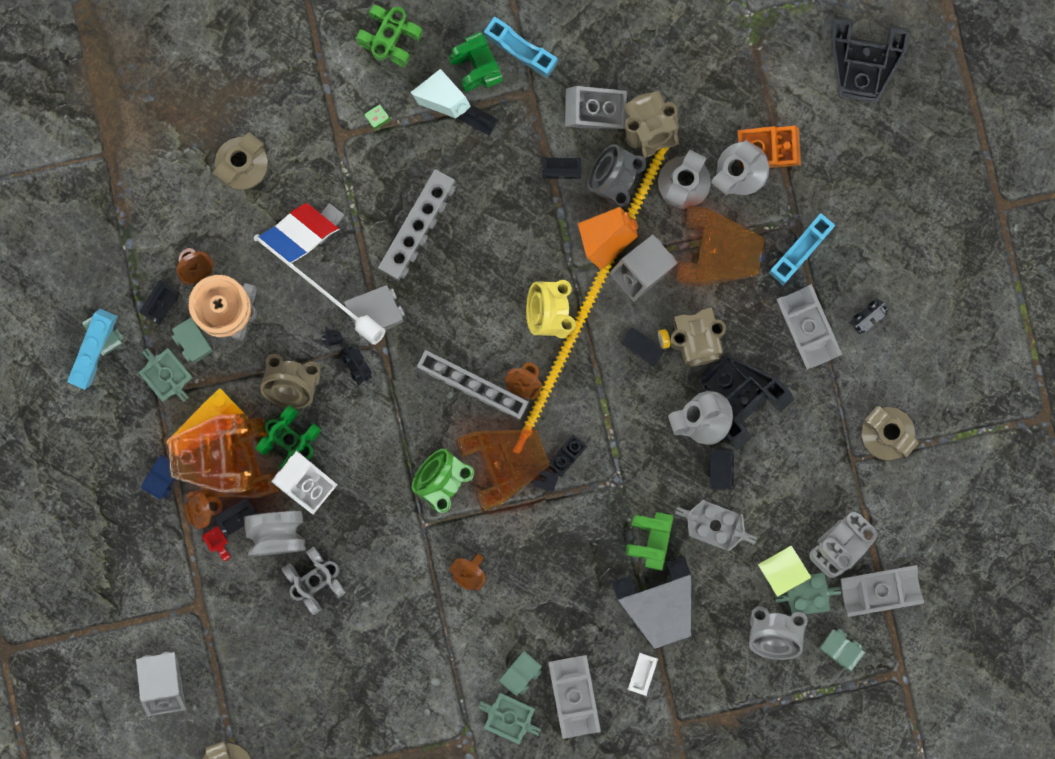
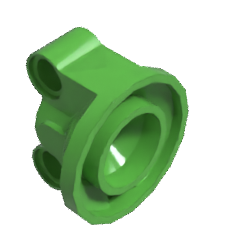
[412,449,474,513]

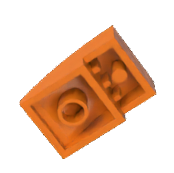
[738,125,801,168]

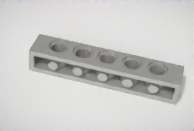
[378,169,456,281]
[417,350,529,421]

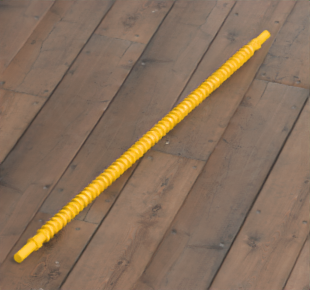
[513,148,669,454]

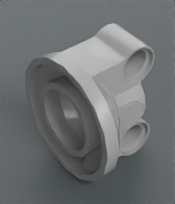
[711,140,770,195]
[658,149,711,209]
[668,391,733,445]
[749,607,808,660]

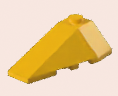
[166,388,248,456]

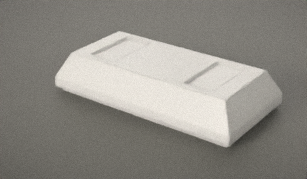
[628,653,658,696]

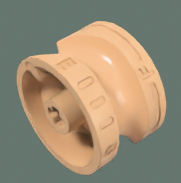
[189,275,251,337]

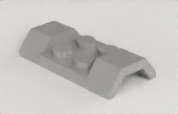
[776,284,842,370]
[841,565,924,617]
[548,655,601,739]

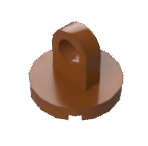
[176,248,214,285]
[504,362,542,400]
[185,490,223,529]
[449,553,486,591]

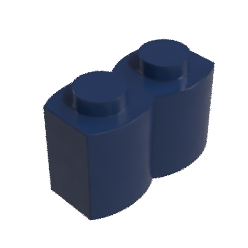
[140,455,183,500]

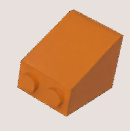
[578,207,638,269]

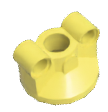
[526,280,576,338]

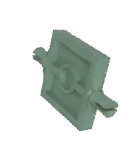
[138,348,193,403]
[775,573,841,616]
[478,693,541,744]

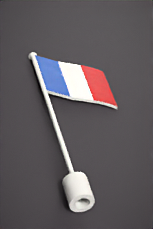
[254,203,385,345]

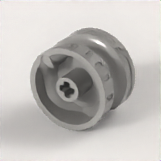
[244,511,306,556]

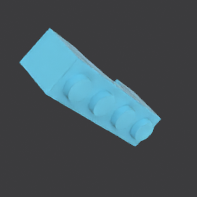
[484,16,558,78]
[769,213,835,285]
[67,309,118,390]

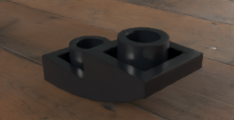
[621,328,665,366]
[547,434,588,477]

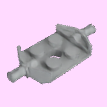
[675,500,757,551]

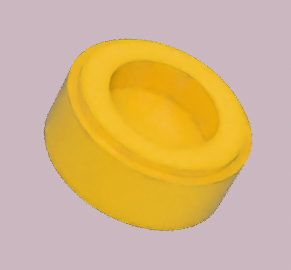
[658,329,670,349]

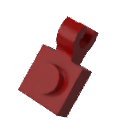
[202,526,231,561]

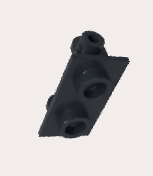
[457,104,499,136]
[849,299,889,335]
[322,326,343,350]
[340,344,372,386]

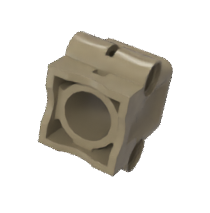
[624,91,679,158]
[670,307,726,367]

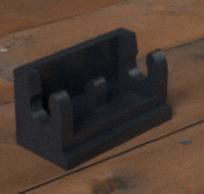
[543,157,581,179]
[139,280,180,325]
[710,450,734,490]
[533,471,559,494]
[214,498,259,537]

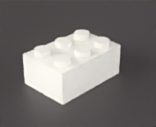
[272,451,337,514]

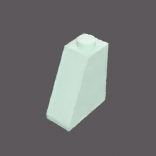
[411,69,471,118]

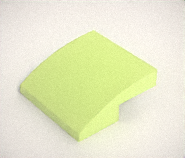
[758,546,811,597]

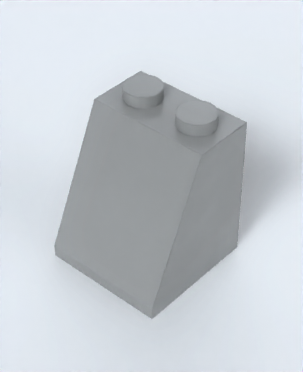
[609,235,678,302]
[344,285,405,341]
[136,652,186,717]

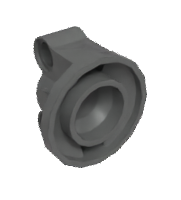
[587,144,646,207]

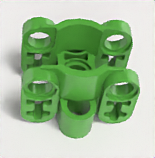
[356,4,423,67]
[626,512,673,570]

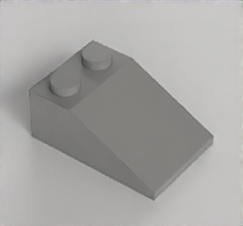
[565,86,627,129]

